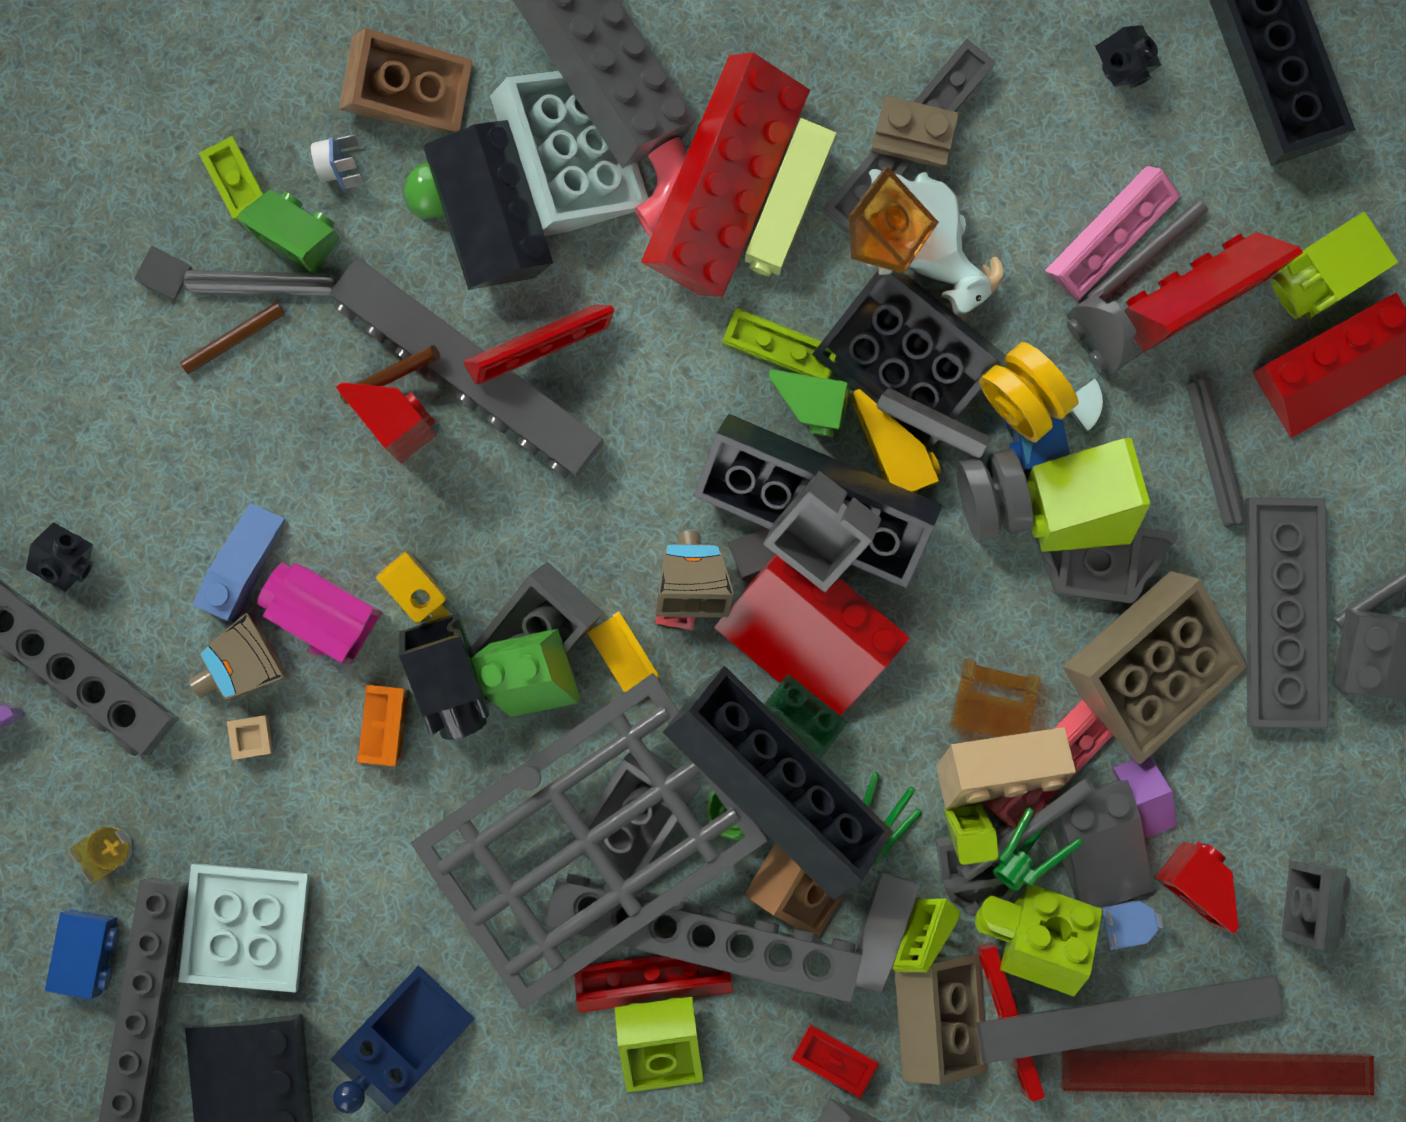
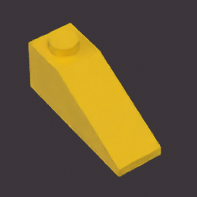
[850,389,941,493]

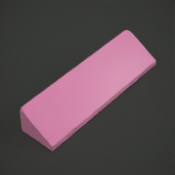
[1045,166,1180,302]

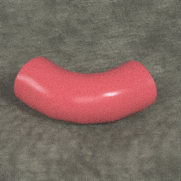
[634,137,687,238]

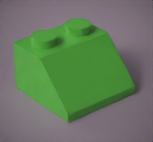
[237,189,340,273]
[769,369,851,438]
[471,629,581,717]

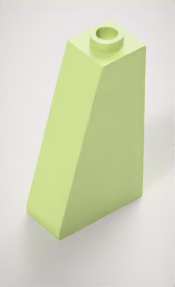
[745,118,836,276]

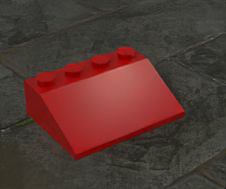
[1124,232,1303,353]
[713,554,910,726]

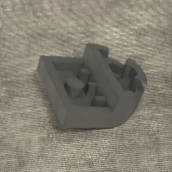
[1066,291,1142,377]
[935,825,1020,915]

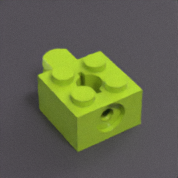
[975,885,1102,997]

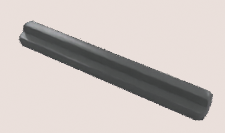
[184,270,336,295]
[1187,378,1245,526]

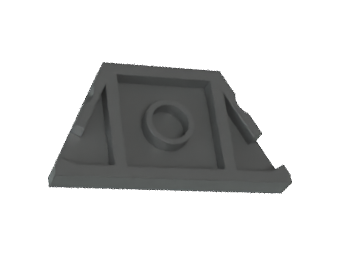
[1035,527,1178,604]

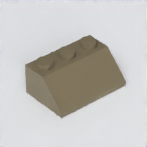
[895,954,988,1085]

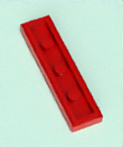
[976,942,1045,1102]

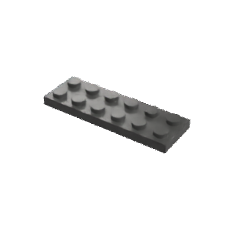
[1245,497,1328,728]

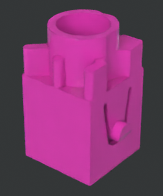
[257,562,382,665]

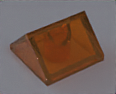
[848,166,939,273]

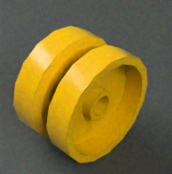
[979,341,1079,443]

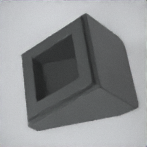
[135,246,192,300]

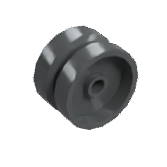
[956,448,1033,543]

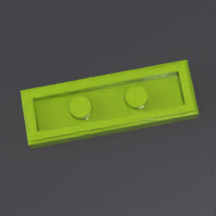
[721,307,836,379]

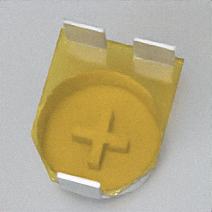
[68,826,133,884]

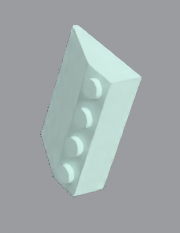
[490,71,648,236]

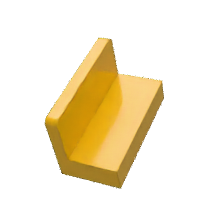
[587,611,660,693]

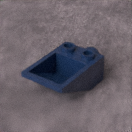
[331,965,475,1114]

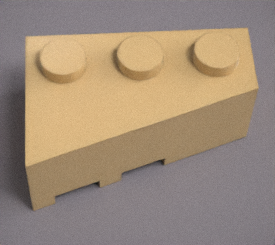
[936,727,1076,810]

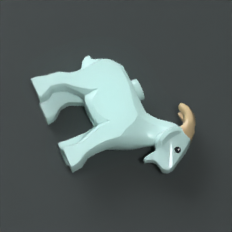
[860,169,1003,316]

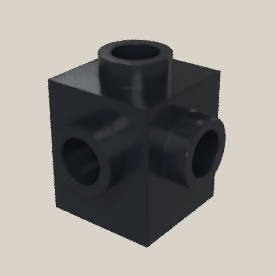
[1095,25,1162,88]
[26,522,93,592]

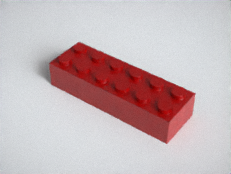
[641,52,810,297]

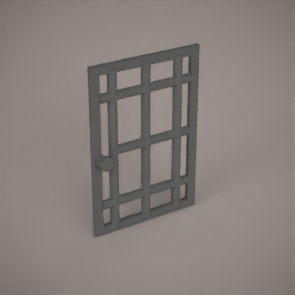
[410,673,768,1010]

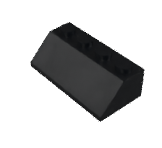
[423,120,553,290]

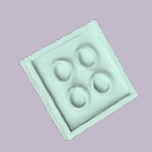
[179,863,310,992]

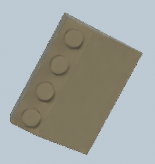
[1063,571,1247,764]

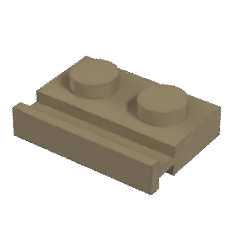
[871,95,959,169]

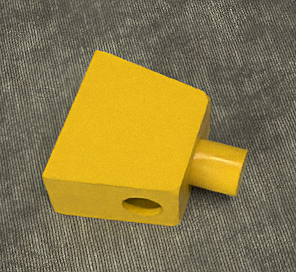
[376,549,451,624]

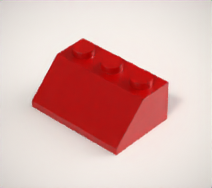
[336,382,436,463]

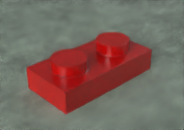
[791,1023,879,1098]

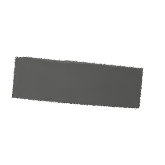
[855,871,919,994]

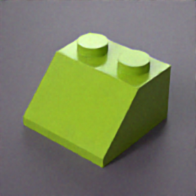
[615,997,704,1093]

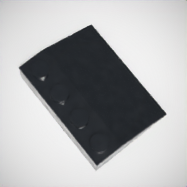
[812,268,1006,450]
[185,1014,313,1122]

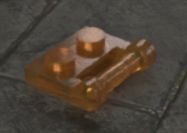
[949,658,1040,737]

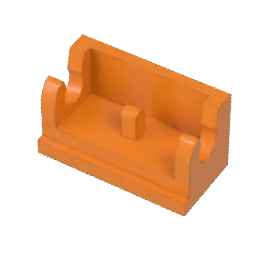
[357,685,409,766]

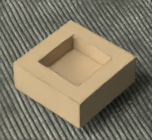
[227,715,274,760]

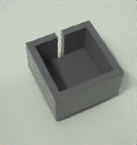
[763,471,881,592]

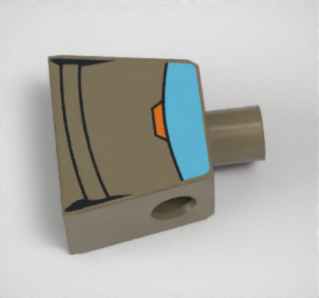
[655,530,733,617]
[189,613,290,700]

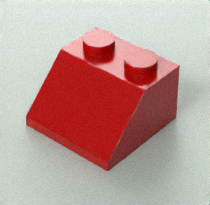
[1154,841,1239,934]

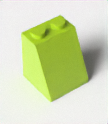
[1027,438,1151,552]

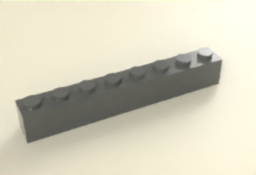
[329,257,604,479]

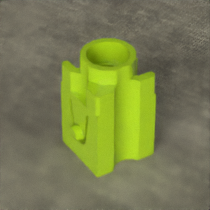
[1270,211,1399,320]

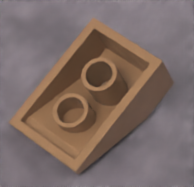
[339,28,473,133]

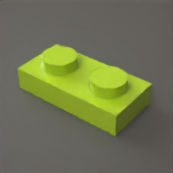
[199,136,264,222]

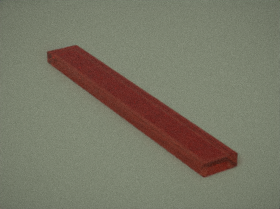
[1061,1049,1374,1095]

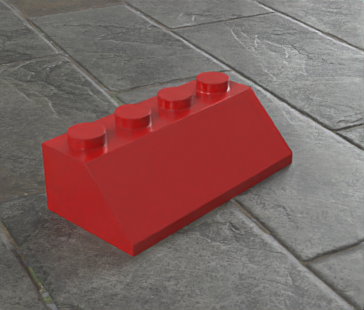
[1253,292,1406,438]

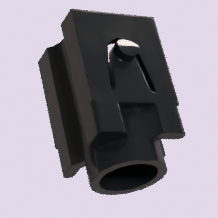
[399,613,489,740]

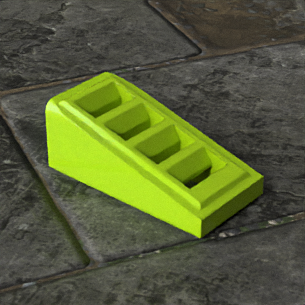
[944,802,998,865]
[892,898,961,972]

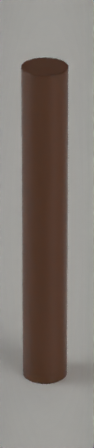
[180,302,285,375]
[340,345,440,404]

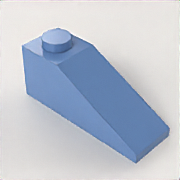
[192,503,286,622]

